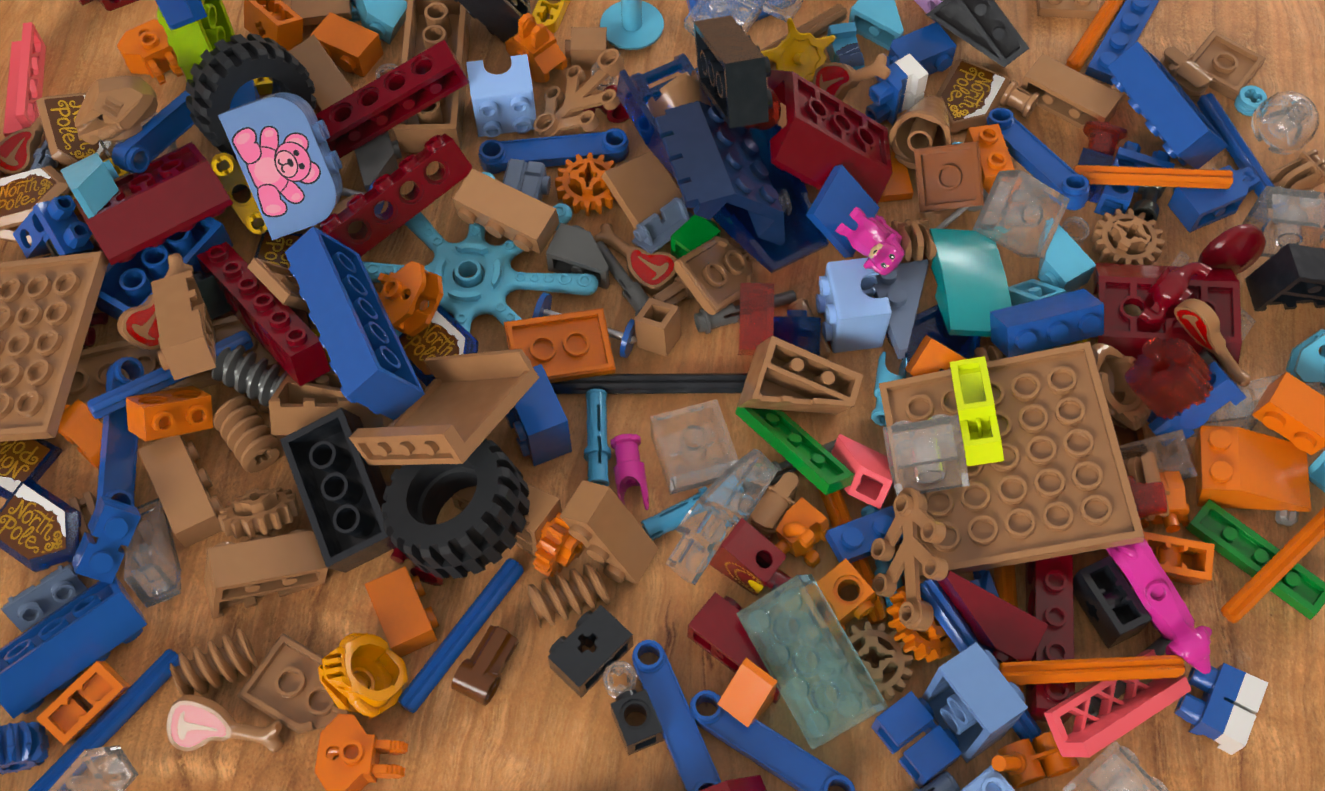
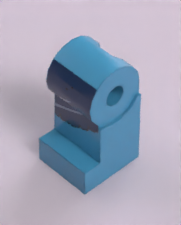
[826,22,865,70]

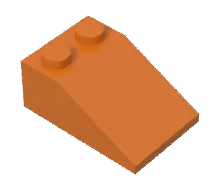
[1195,425,1311,512]

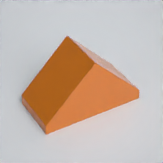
[717,658,778,728]

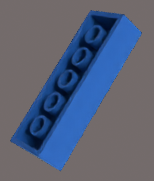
[285,226,425,420]

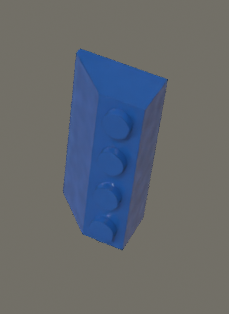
[0,576,147,719]

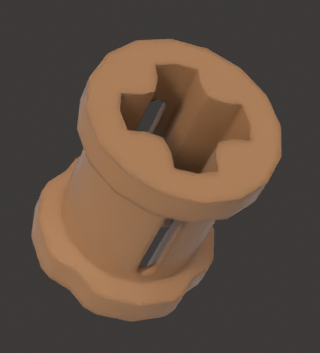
[1000,80,1041,119]

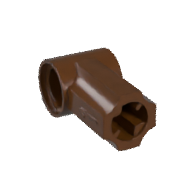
[451,625,519,706]

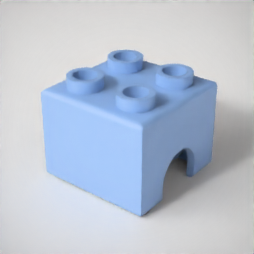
[466,54,537,137]
[816,257,892,353]

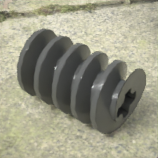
[211,345,288,407]

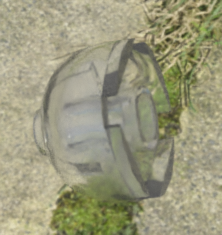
[1251,91,1319,155]

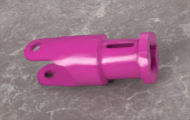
[610,434,649,510]

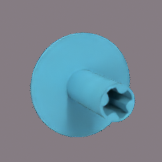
[600,0,664,50]

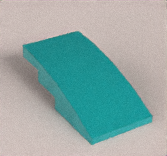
[929,228,1012,337]

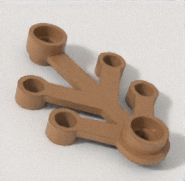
[533,48,624,138]
[871,488,949,632]

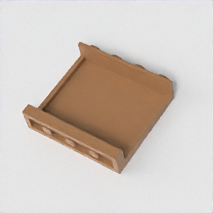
[349,349,539,465]

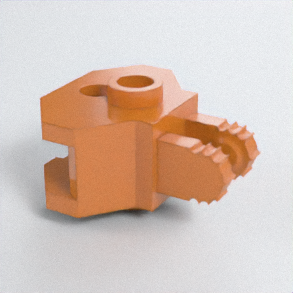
[505,12,567,83]
[116,19,184,85]
[377,261,443,337]
[314,714,408,791]

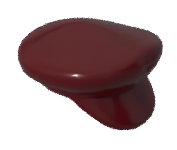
[1198,224,1266,275]

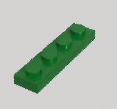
[735,402,855,495]
[1185,499,1325,620]

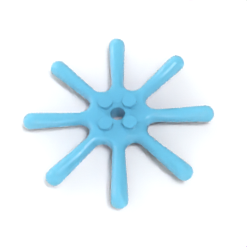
[362,172,599,354]

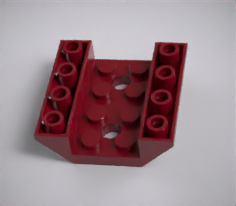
[767,70,893,205]
[73,142,233,265]
[1093,263,1242,383]

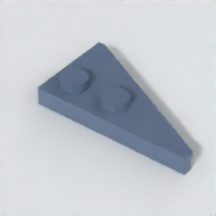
[873,259,929,359]

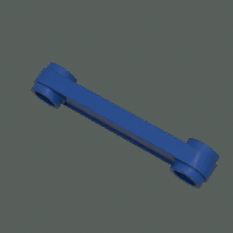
[112,90,194,173]
[986,108,1090,210]
[478,128,629,174]
[95,357,144,507]
[632,640,721,791]
[690,690,856,791]

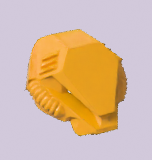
[318,632,408,719]

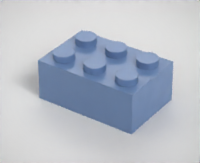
[921,642,1028,763]

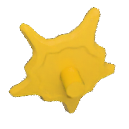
[761,18,836,82]

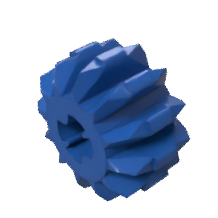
[0,721,49,775]

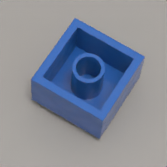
[505,364,572,466]

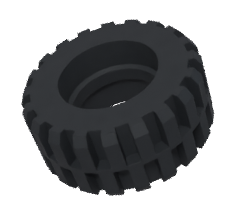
[185,34,316,160]
[382,438,530,579]

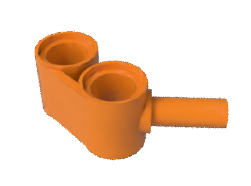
[58,399,103,470]
[991,731,1080,789]

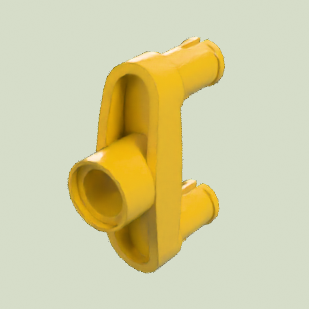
[211,153,268,235]

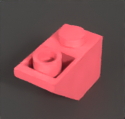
[831,434,897,509]

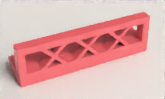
[3,22,46,137]
[1044,649,1191,758]

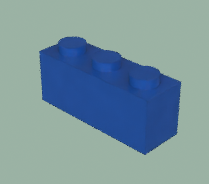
[990,289,1104,358]

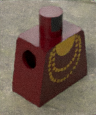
[709,518,795,599]

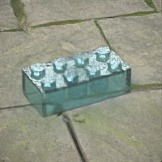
[736,574,889,750]

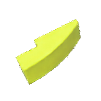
[949,356,1004,467]

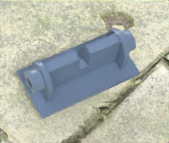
[632,197,693,254]
[1,563,87,632]

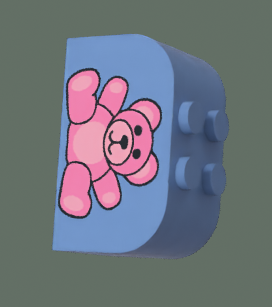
[218,92,343,240]

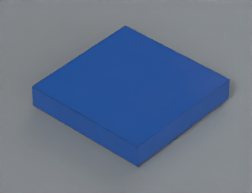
[806,165,880,258]

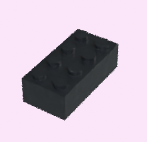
[693,15,773,129]
[280,408,396,573]

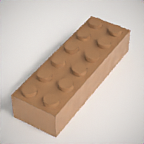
[394,0,472,152]

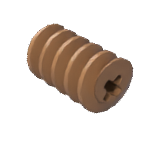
[213,395,280,473]
[528,563,610,628]
[170,628,258,696]

